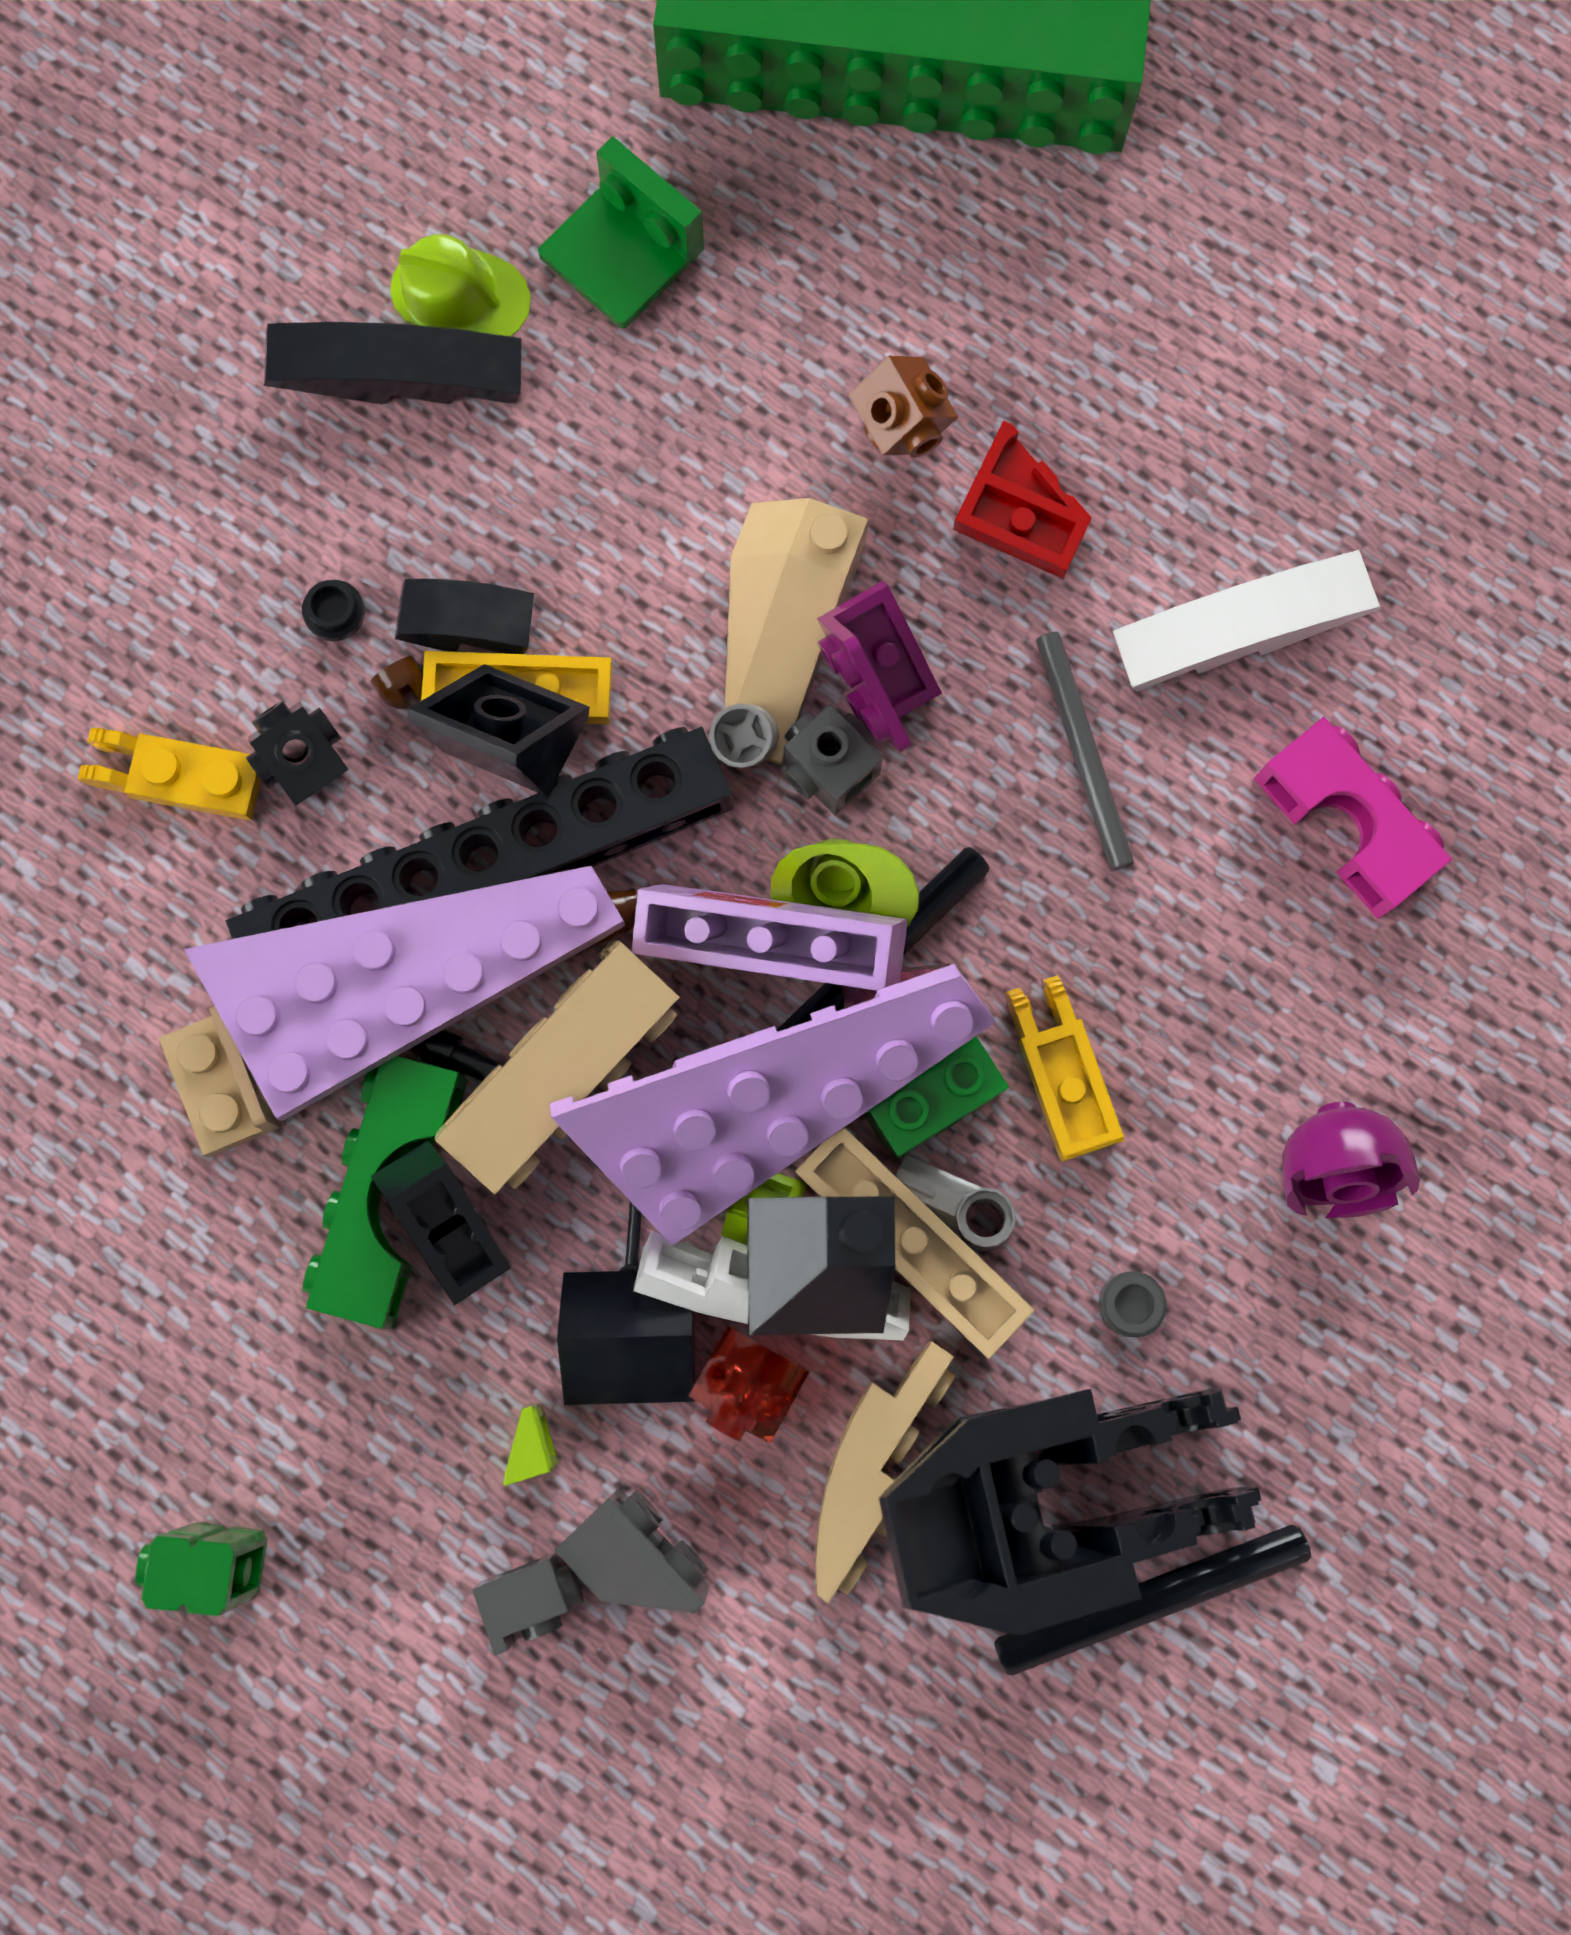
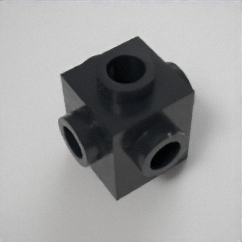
[246,700,349,806]

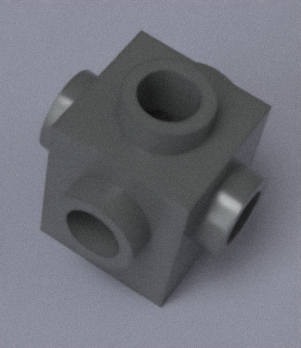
[783,704,883,816]

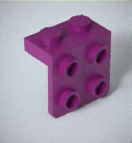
[817,581,942,753]

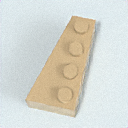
[435,939,679,1195]

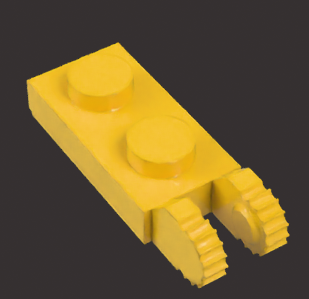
[77,727,261,821]
[1006,975,1125,1163]

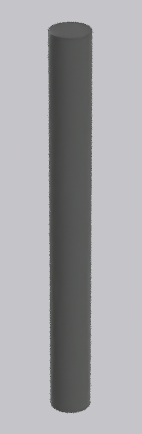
[1036,632,1135,871]

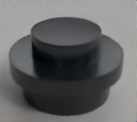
[302,580,365,641]

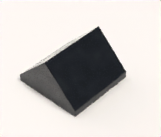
[408,664,590,797]
[557,1271,696,1405]

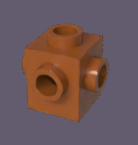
[848,355,958,458]

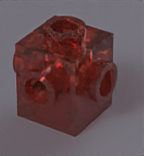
[689,1326,809,1443]

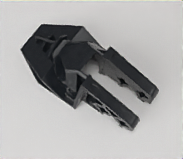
[878,1388,1262,1636]

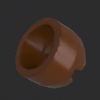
[370,656,423,709]

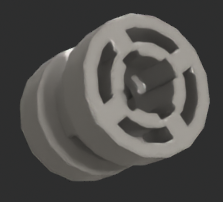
[709,704,779,768]

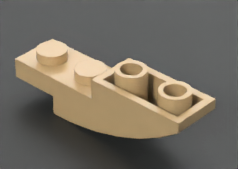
[815,1341,955,1603]

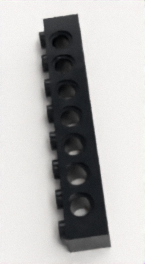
[225,726,733,939]

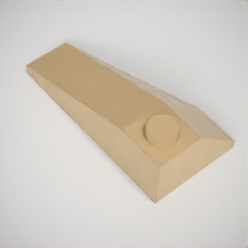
[725,498,869,765]

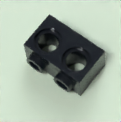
[371,1140,511,1306]

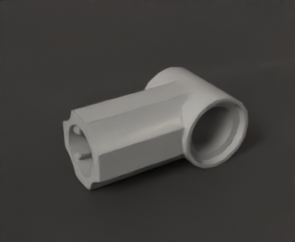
[896,1155,1016,1252]

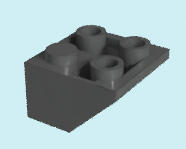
[555,1487,709,1613]

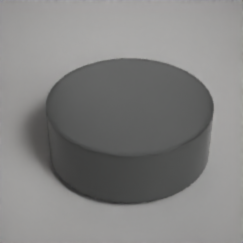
[1098,1271,1167,1337]

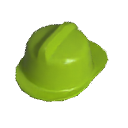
[390,234,531,336]
[770,838,919,927]

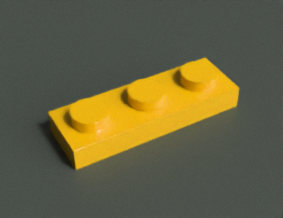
[421,651,613,725]

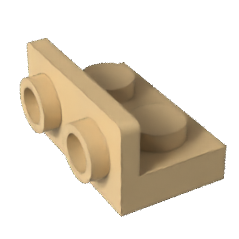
[158,1006,281,1158]

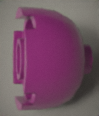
[1282,1101,1420,1219]

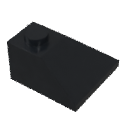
[747,1196,895,1335]

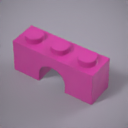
[1253,716,1452,919]

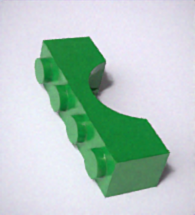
[303,1056,468,1329]

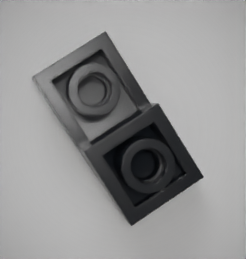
[395,578,534,654]

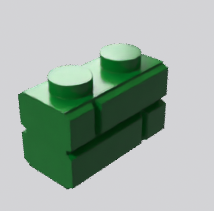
[135,1523,268,1616]

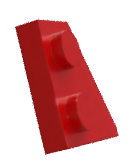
[953,420,1092,579]

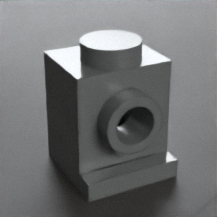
[472,1552,584,1656]

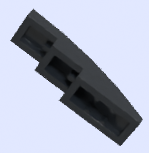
[264,322,522,404]

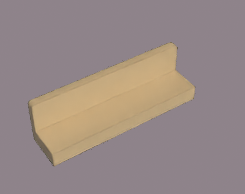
[795,1127,1035,1359]

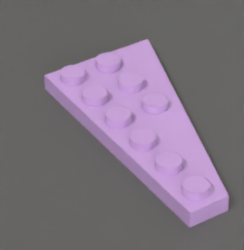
[184,866,625,1121]
[550,964,996,1246]

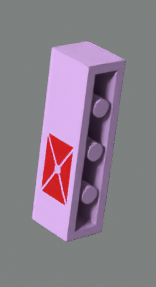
[632,884,908,991]

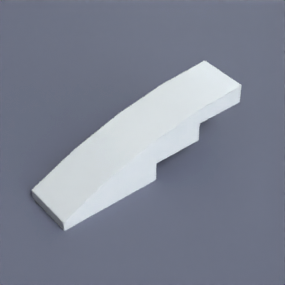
[1113,550,1381,691]
[634,1231,911,1340]

